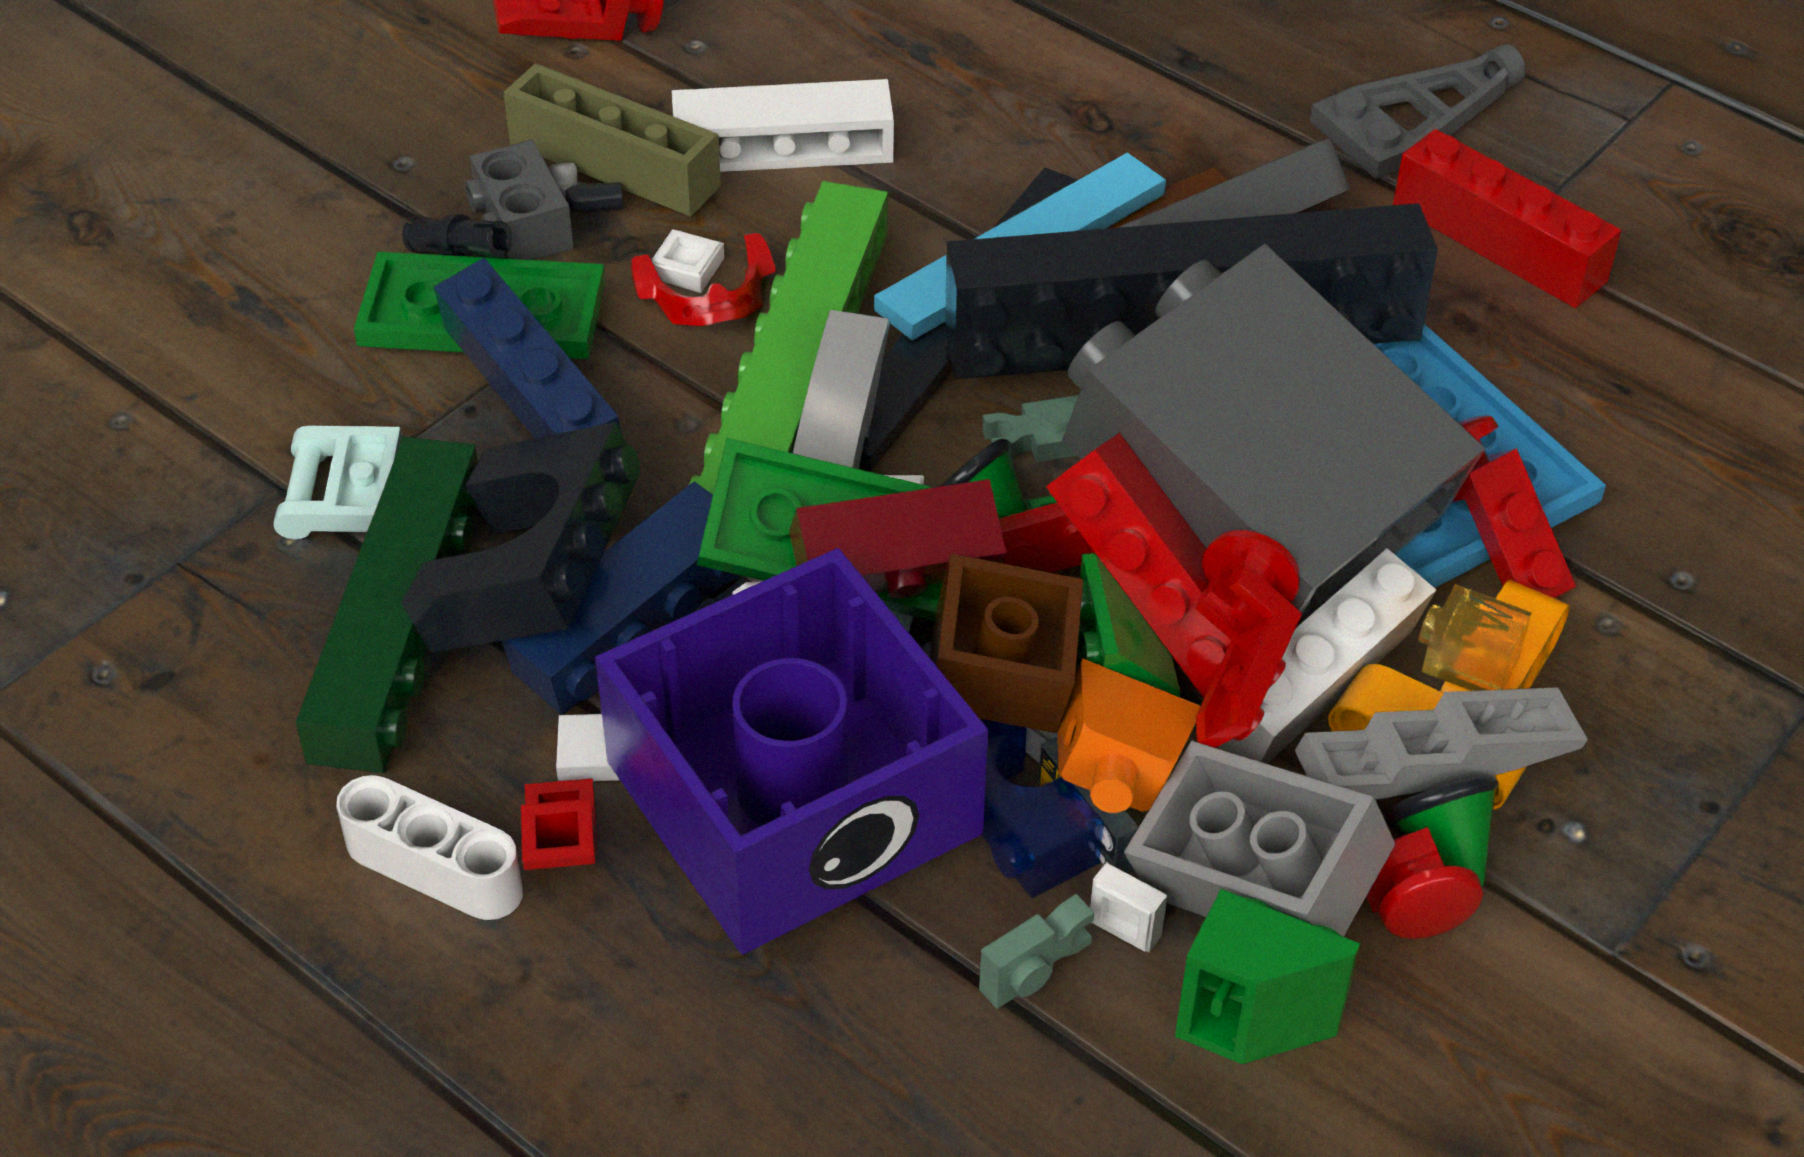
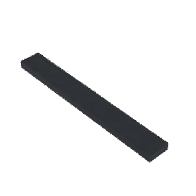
[859,167,1078,471]

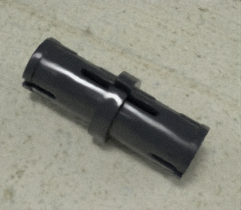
[402,214,512,258]

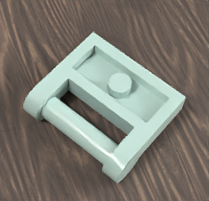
[274,426,402,540]

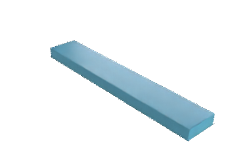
[874,152,1166,340]

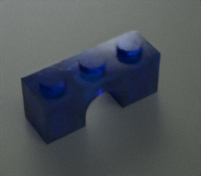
[980,719,1105,898]

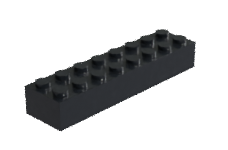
[945,203,1438,380]

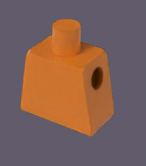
[1057,658,1200,813]

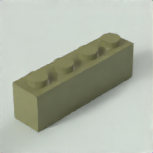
[503,63,721,217]

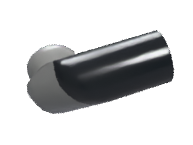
[549,163,623,212]

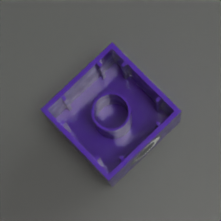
[595,548,988,955]

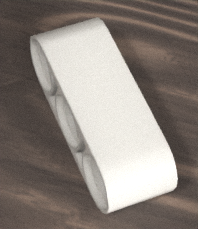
[336,775,523,920]

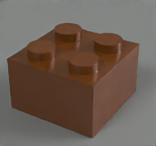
[930,554,1083,733]

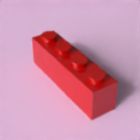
[1393,129,1622,309]
[1046,432,1231,698]

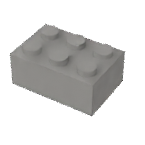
[1124,741,1395,937]

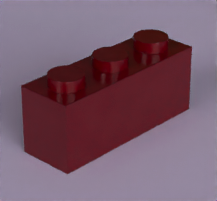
[789,479,1007,598]

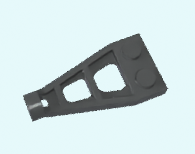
[1310,44,1525,179]

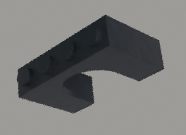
[401,422,641,653]

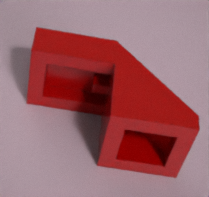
[521,778,598,870]

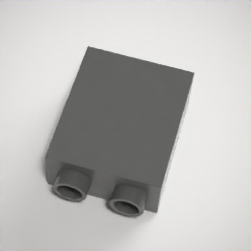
[1062,244,1486,628]

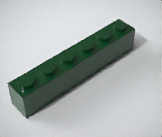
[295,437,478,773]

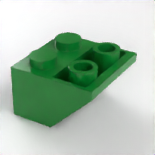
[1076,553,1180,697]
[1175,889,1360,1064]

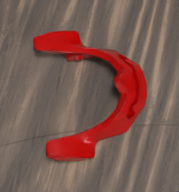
[631,233,776,327]

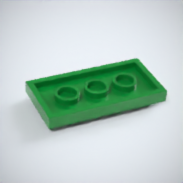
[354,252,606,359]
[697,438,943,621]

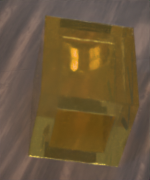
[1418,584,1532,691]

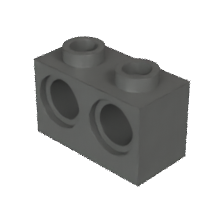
[465,139,574,260]

